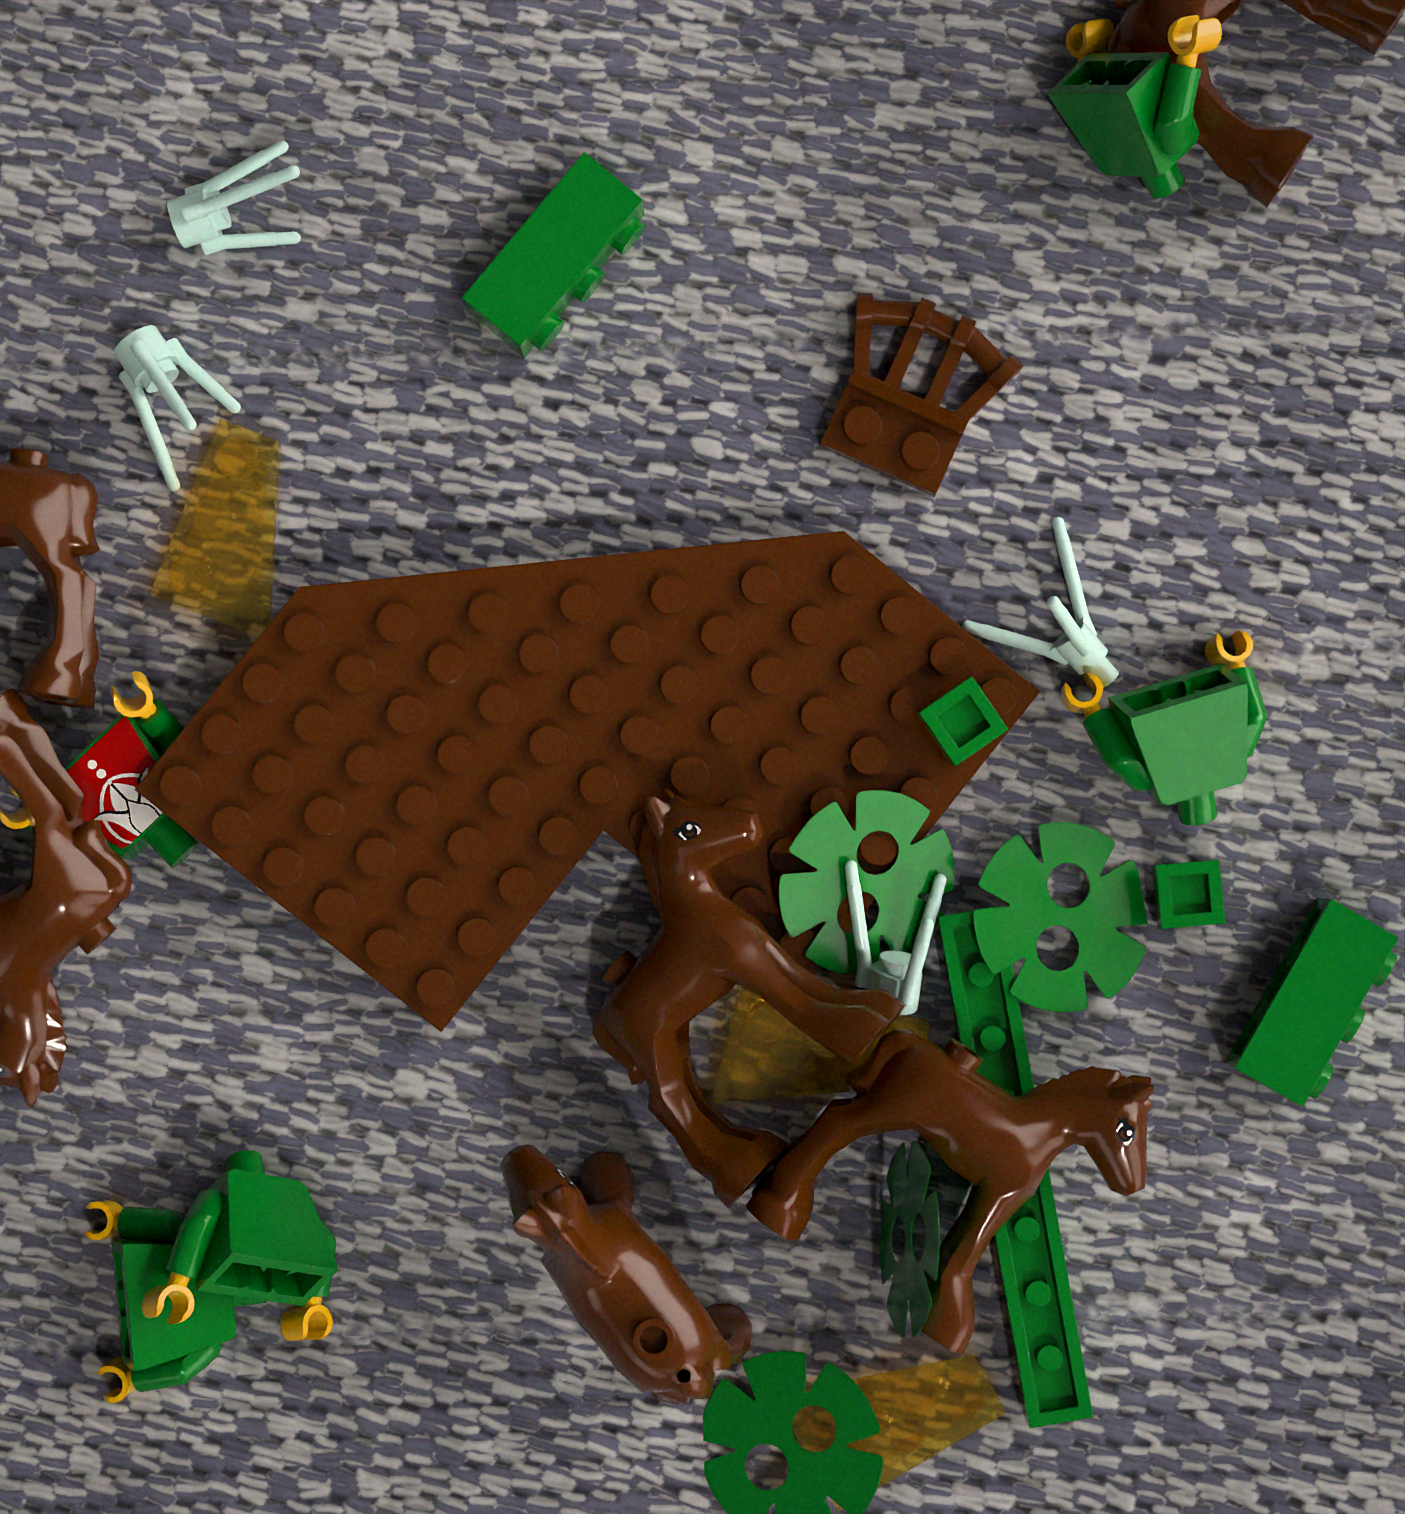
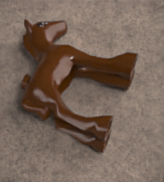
[1106,0,1405,208]
[0,448,100,709]
[0,688,132,1108]
[592,788,907,1209]
[746,1030,1154,1354]
[500,1144,752,1405]

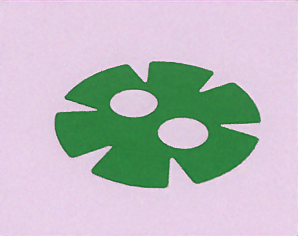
[779,790,954,975]
[973,822,1148,1012]
[880,1140,940,1338]
[703,1351,883,1514]

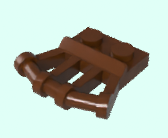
[820,293,1024,497]

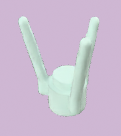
[167,141,301,255]
[114,325,241,492]
[845,860,947,1015]

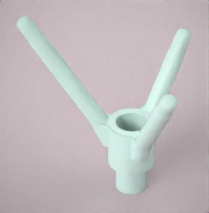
[962,517,1119,688]

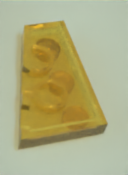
[150,419,282,637]
[711,986,930,1103]
[792,1354,1007,1512]

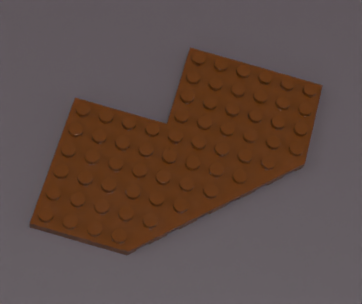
[135,531,1040,1032]

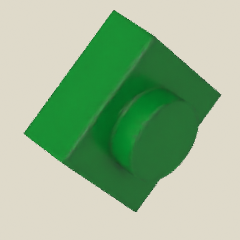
[916,676,1008,766]
[1152,860,1226,929]

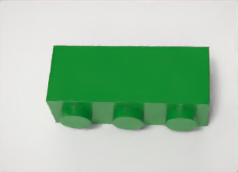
[462,152,645,358]
[1224,897,1399,1107]

